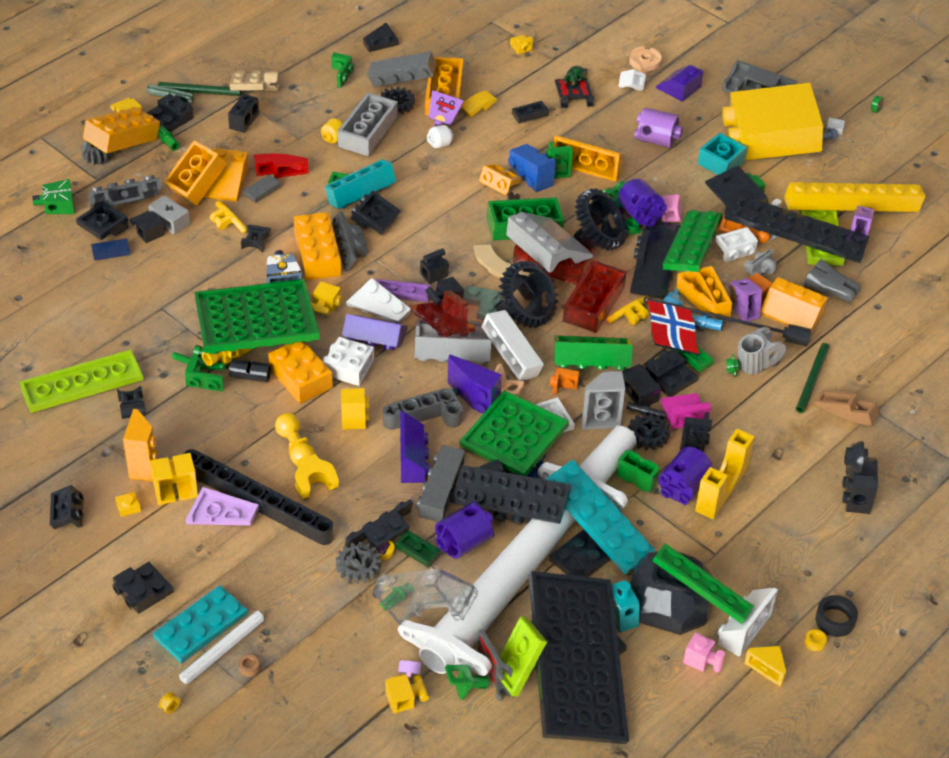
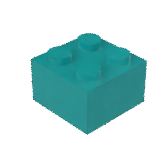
[698,132,747,175]

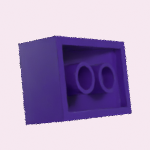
[448,354,502,413]

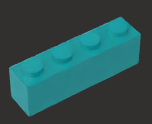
[325,159,396,209]

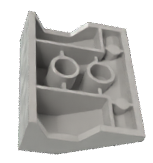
[506,212,593,273]
[414,319,492,364]

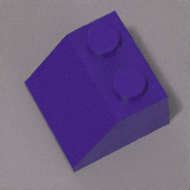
[656,65,704,102]

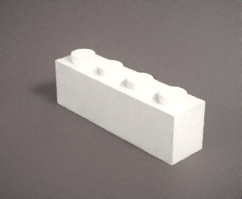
[481,310,544,381]

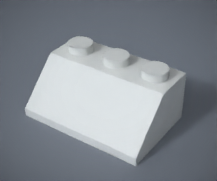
[717,588,778,657]

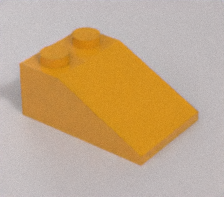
[204,148,249,202]

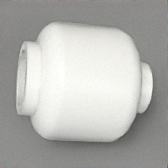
[427,125,453,148]

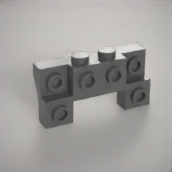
[722,60,797,93]
[87,175,162,209]

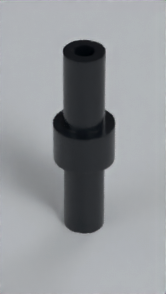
[626,402,666,419]

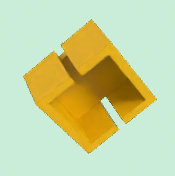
[150,453,198,505]

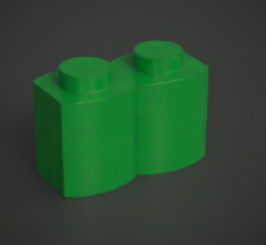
[617,450,660,492]

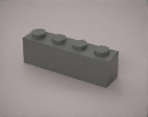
[367,51,437,87]
[416,445,465,522]

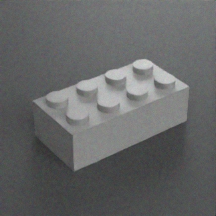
[338,92,398,156]

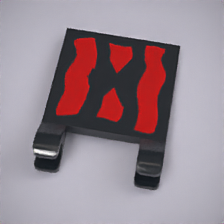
[555,78,594,108]

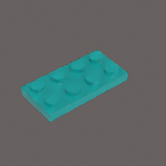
[153,585,248,664]

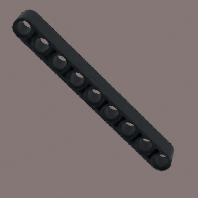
[183,449,334,545]

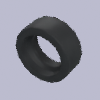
[815,595,858,637]

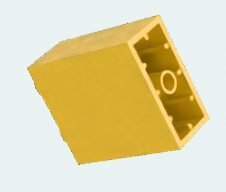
[722,83,823,161]

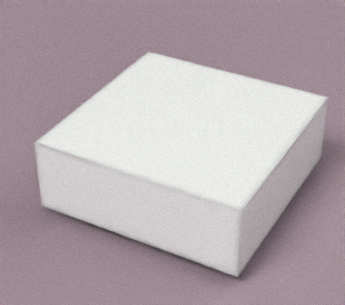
[826,118,845,135]

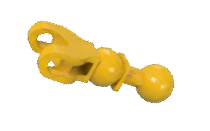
[275,413,339,500]

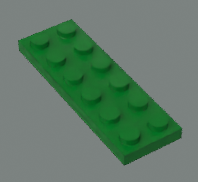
[663,210,722,272]

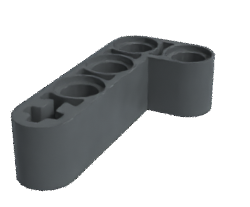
[383,388,462,430]

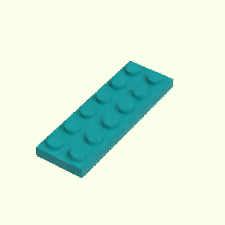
[545,459,655,575]

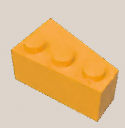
[677,266,732,320]

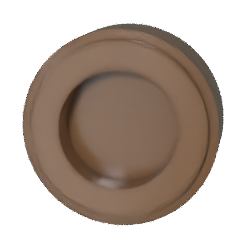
[238,654,261,677]

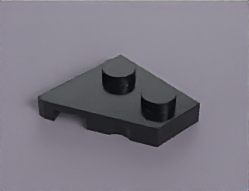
[363,23,399,52]

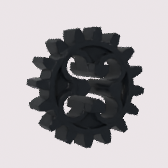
[381,86,415,115]

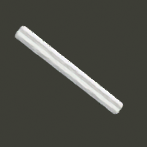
[179,611,264,684]

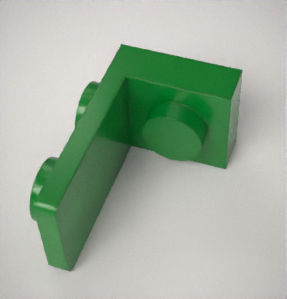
[332,52,354,88]
[185,356,224,392]

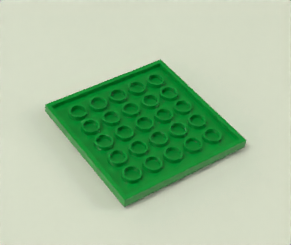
[194,279,320,354]

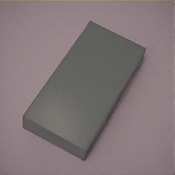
[243,174,281,203]

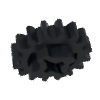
[628,413,670,450]

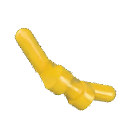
[210,201,247,233]
[607,296,649,325]

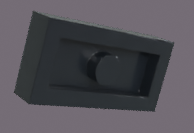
[512,101,549,123]

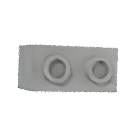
[148,196,190,235]

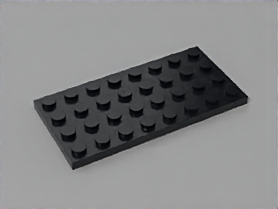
[528,571,629,744]

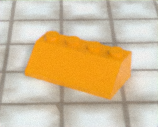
[554,135,624,182]

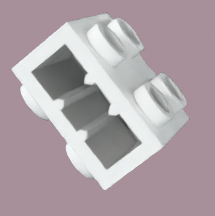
[322,337,374,386]

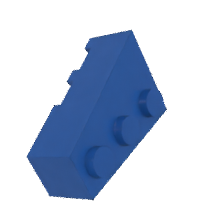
[508,144,555,192]

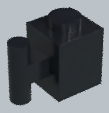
[130,211,165,243]
[420,248,449,284]
[425,277,464,308]

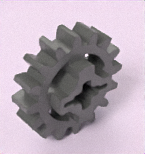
[336,542,381,584]

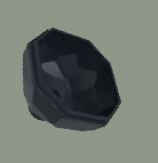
[630,551,713,635]

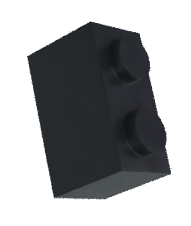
[622,364,661,406]

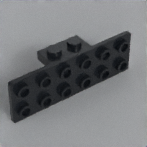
[630,221,681,299]
[451,465,572,525]

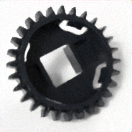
[573,188,628,251]
[494,260,559,328]

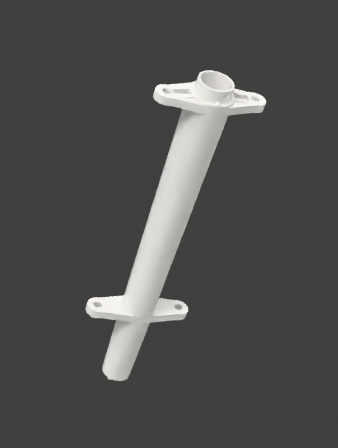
[398,425,637,676]

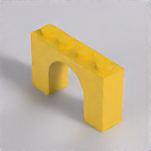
[695,428,755,520]

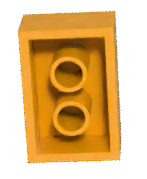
[163,140,227,206]
[268,341,333,404]

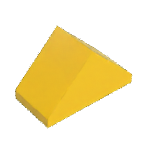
[745,646,786,687]

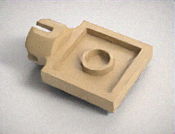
[230,71,280,91]

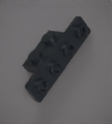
[344,499,413,551]

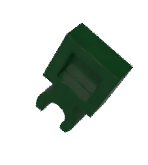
[565,66,587,85]

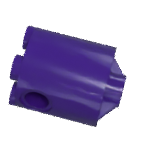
[618,179,667,227]
[658,447,713,505]
[435,501,495,559]

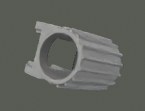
[738,327,786,375]

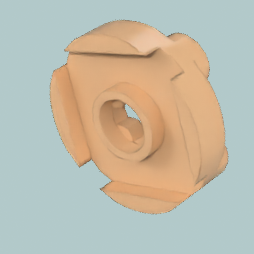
[629,47,662,74]

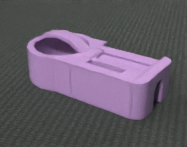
[398,660,422,677]

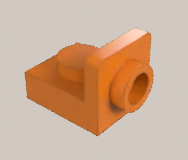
[550,368,579,394]

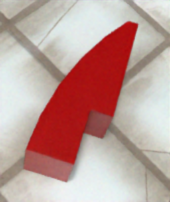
[253,153,309,178]

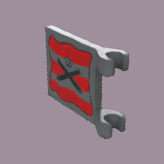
[478,629,512,701]

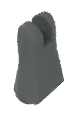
[804,259,861,302]

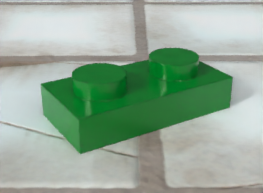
[675,345,714,373]

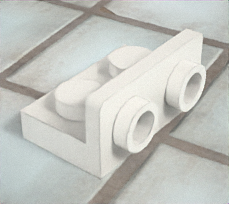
[715,227,758,262]

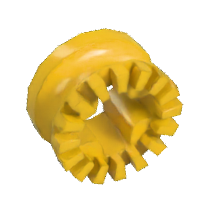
[158,691,181,714]

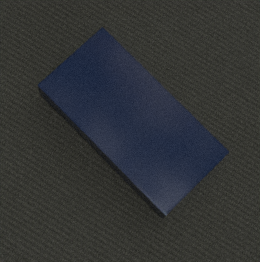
[91,238,130,261]

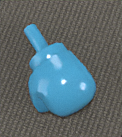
[663,289,684,306]

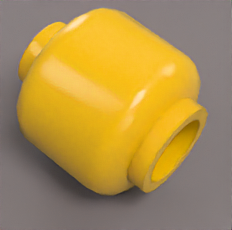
[321,118,343,144]

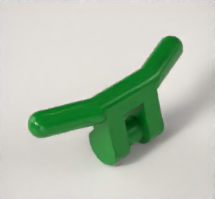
[171,345,226,370]

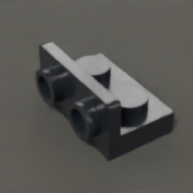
[680,412,712,453]
[50,485,84,529]

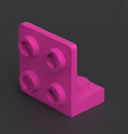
[661,393,711,429]

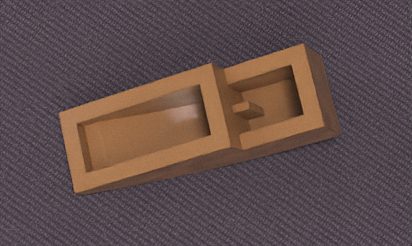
[814,390,879,426]

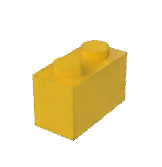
[341,388,369,430]

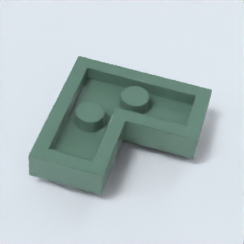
[463,285,502,320]

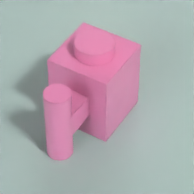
[662,194,683,222]
[683,632,725,672]

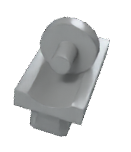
[744,249,776,276]

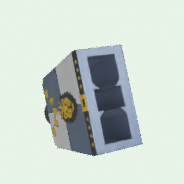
[266,250,302,283]

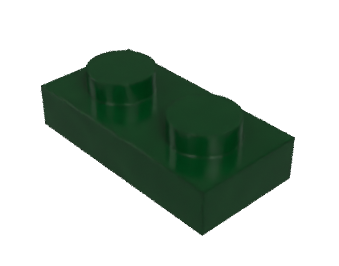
[395,530,441,568]

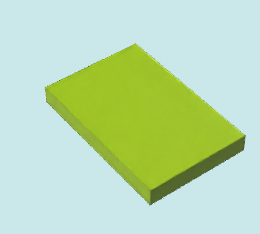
[500,616,547,697]

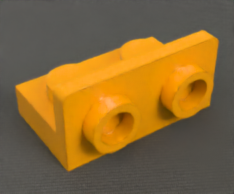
[479,163,522,195]

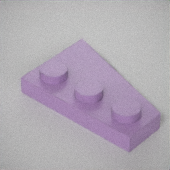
[185,487,259,526]

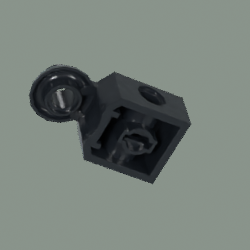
[842,441,878,514]

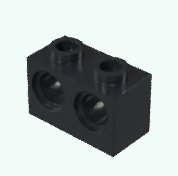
[228,94,259,133]

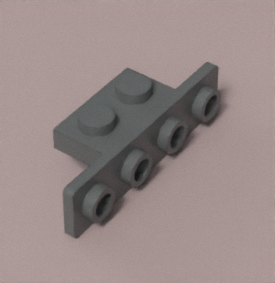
[331,211,368,271]

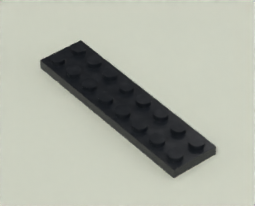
[724,192,870,263]

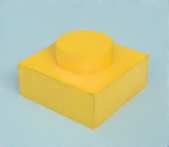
[115,492,141,517]

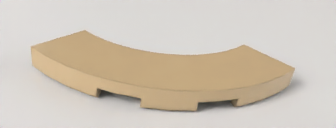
[473,245,530,278]

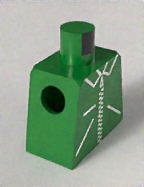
[32,179,75,214]

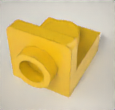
[510,35,533,54]

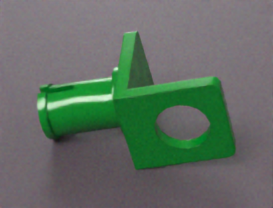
[445,665,489,700]

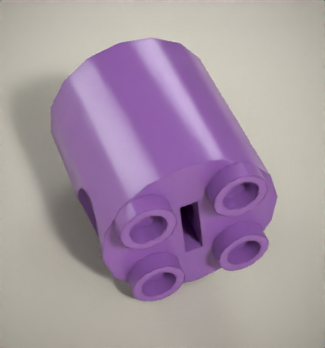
[634,108,683,148]

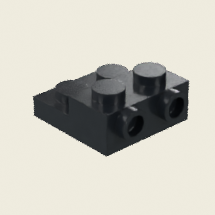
[147,93,193,132]
[351,190,401,235]
[76,201,129,240]
[645,349,698,397]
[112,561,174,614]

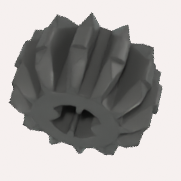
[82,141,111,165]

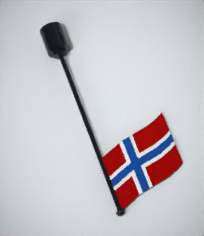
[643,296,811,356]

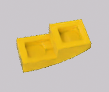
[461,90,497,118]

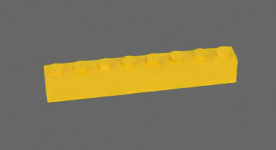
[784,182,925,212]

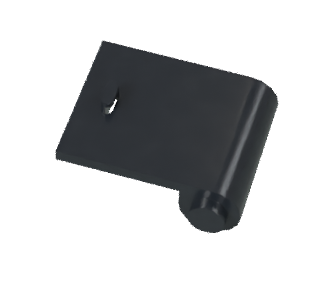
[705,165,769,215]

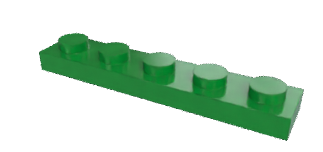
[652,543,754,624]

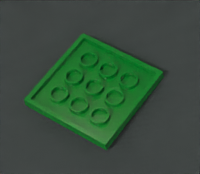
[459,390,569,476]

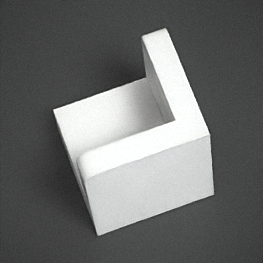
[619,69,646,91]

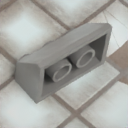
[581,371,625,430]

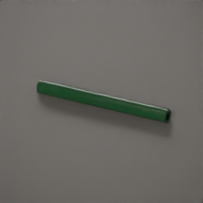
[158,82,241,96]
[796,343,830,413]

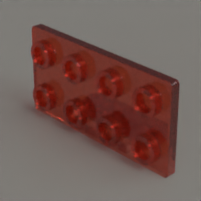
[409,290,476,337]

